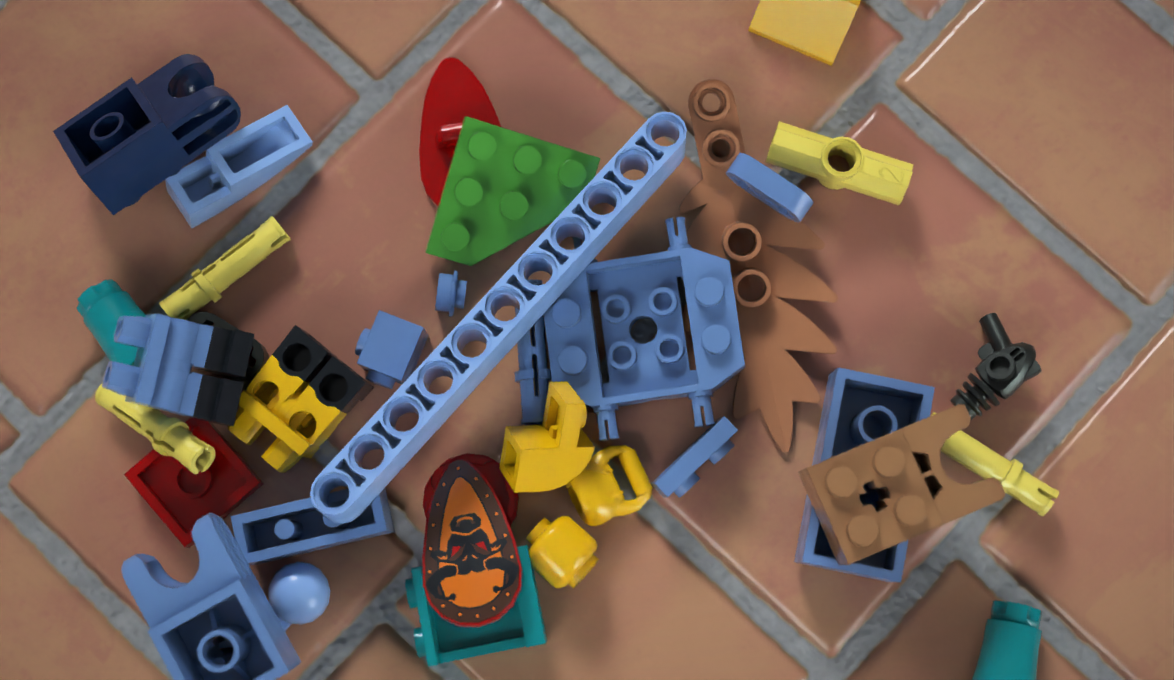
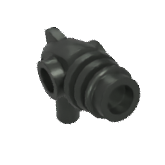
[950,313,1042,421]

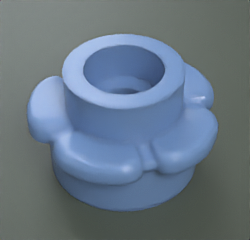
[435,270,467,317]

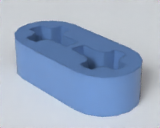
[726,153,814,223]

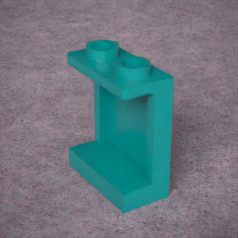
[405,545,547,667]

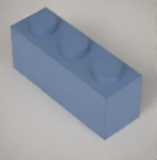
[230,488,395,566]

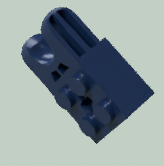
[53,54,241,215]

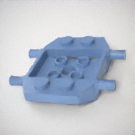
[543,217,745,441]

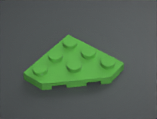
[425,116,600,266]

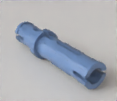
[514,280,552,425]

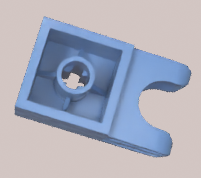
[121,513,301,680]

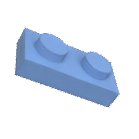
[651,416,738,498]

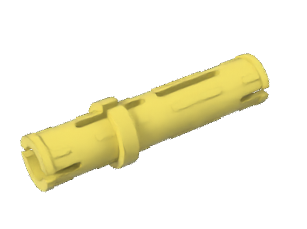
[159,216,291,320]
[95,384,216,474]
[930,412,1059,517]

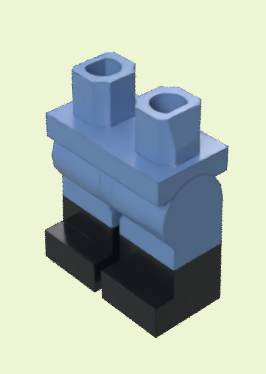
[102,313,255,426]

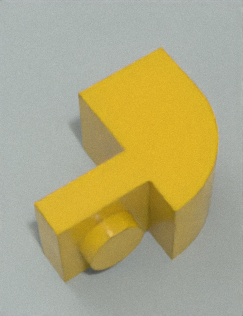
[499,381,595,493]

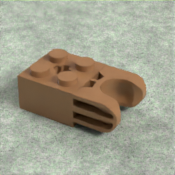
[798,404,1006,565]

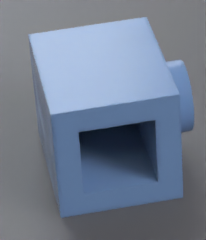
[355,310,429,389]

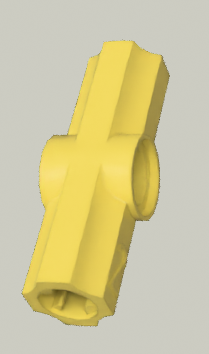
[765,121,913,205]

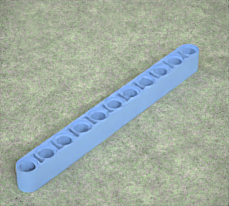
[310,112,687,524]

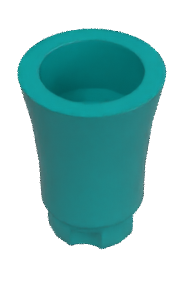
[76,279,146,366]
[972,600,1042,680]

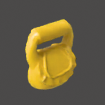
[566,445,653,526]

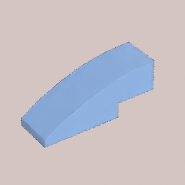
[165,105,313,229]

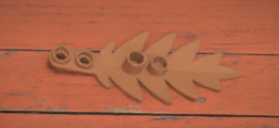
[679,79,838,452]

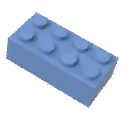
[794,367,935,583]

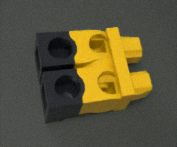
[227,325,374,473]

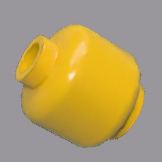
[526,516,599,589]

